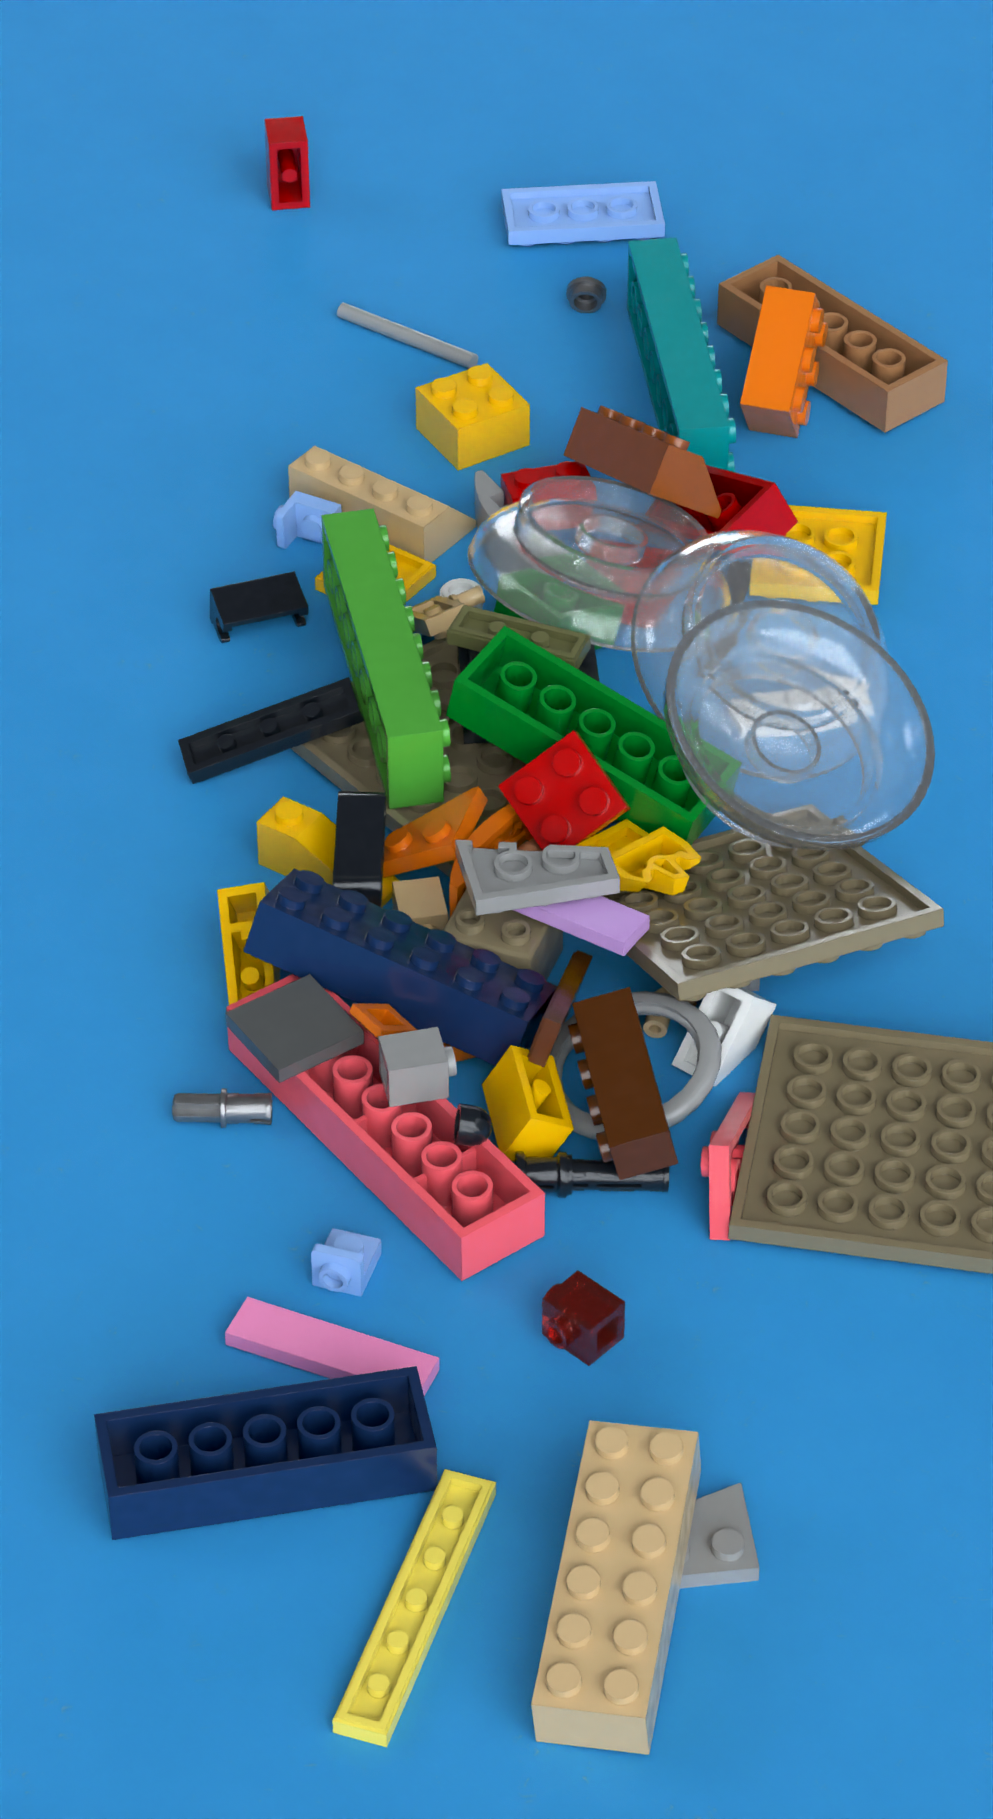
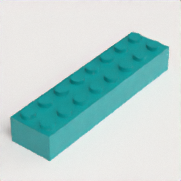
[627,238,736,472]

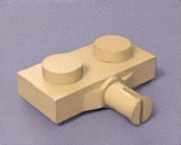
[412,585,485,640]

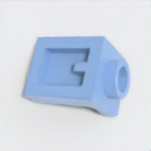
[273,491,342,549]
[311,1228,382,1297]

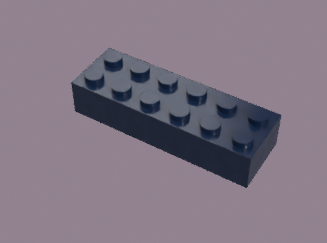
[243,868,557,1066]
[94,1366,437,1540]

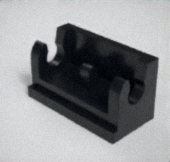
[210,571,308,643]

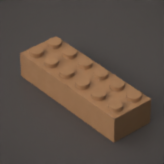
[717,255,948,433]

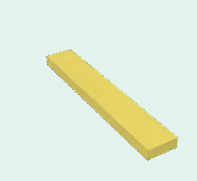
[332,1469,496,1748]

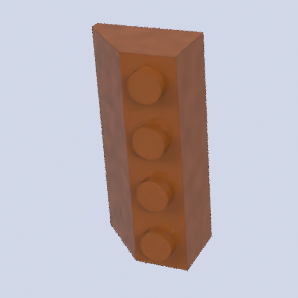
[563,405,721,519]

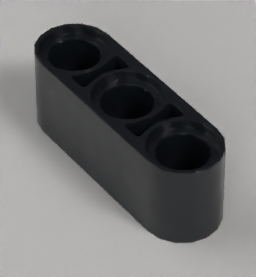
[333,791,386,907]

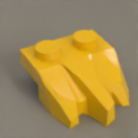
[575,819,701,896]

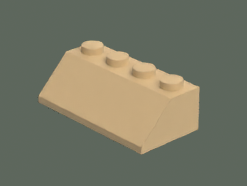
[288,446,476,563]

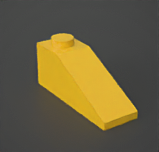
[256,796,400,907]
[217,882,280,1005]

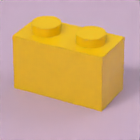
[482,1045,574,1162]

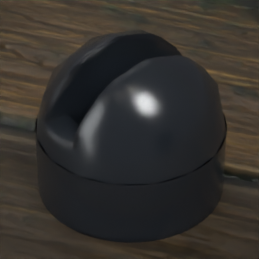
[453,1104,492,1146]

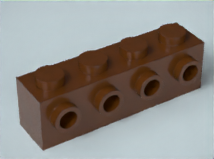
[568,987,679,1180]

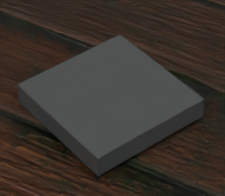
[225,974,364,1083]

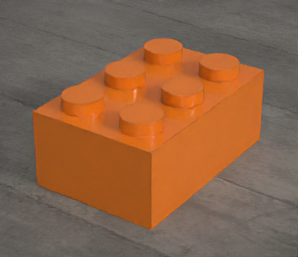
[740,285,828,438]

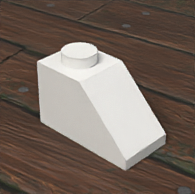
[671,987,777,1087]

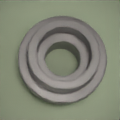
[566,276,607,313]

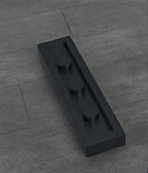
[178,677,364,784]

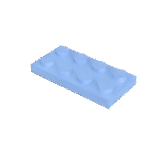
[501,181,665,246]

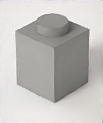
[378,1027,457,1107]

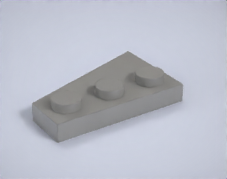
[455,839,620,916]
[680,1482,760,1588]

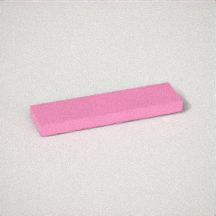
[225,1297,440,1396]

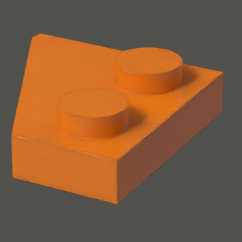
[383,786,488,878]

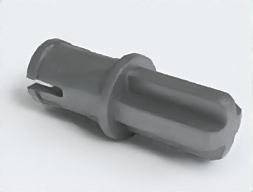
[172,1088,272,1128]

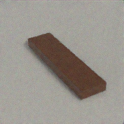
[527,950,593,1067]

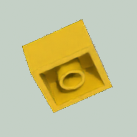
[415,363,530,470]

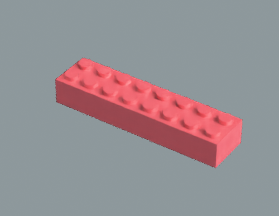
[226,974,545,1281]

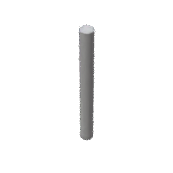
[337,302,478,368]

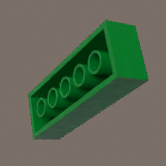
[446,625,740,845]

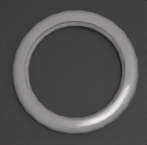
[550,991,722,1140]

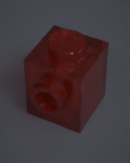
[542,1270,625,1366]

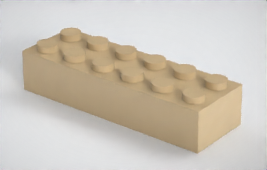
[531,1420,701,1755]

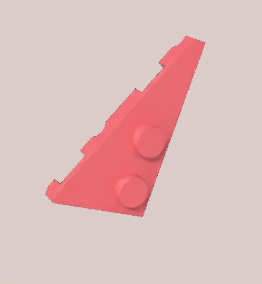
[701,1092,755,1241]

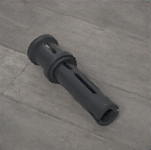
[514,1151,669,1198]

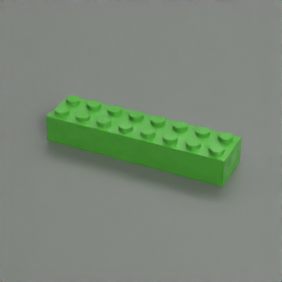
[321,508,451,809]

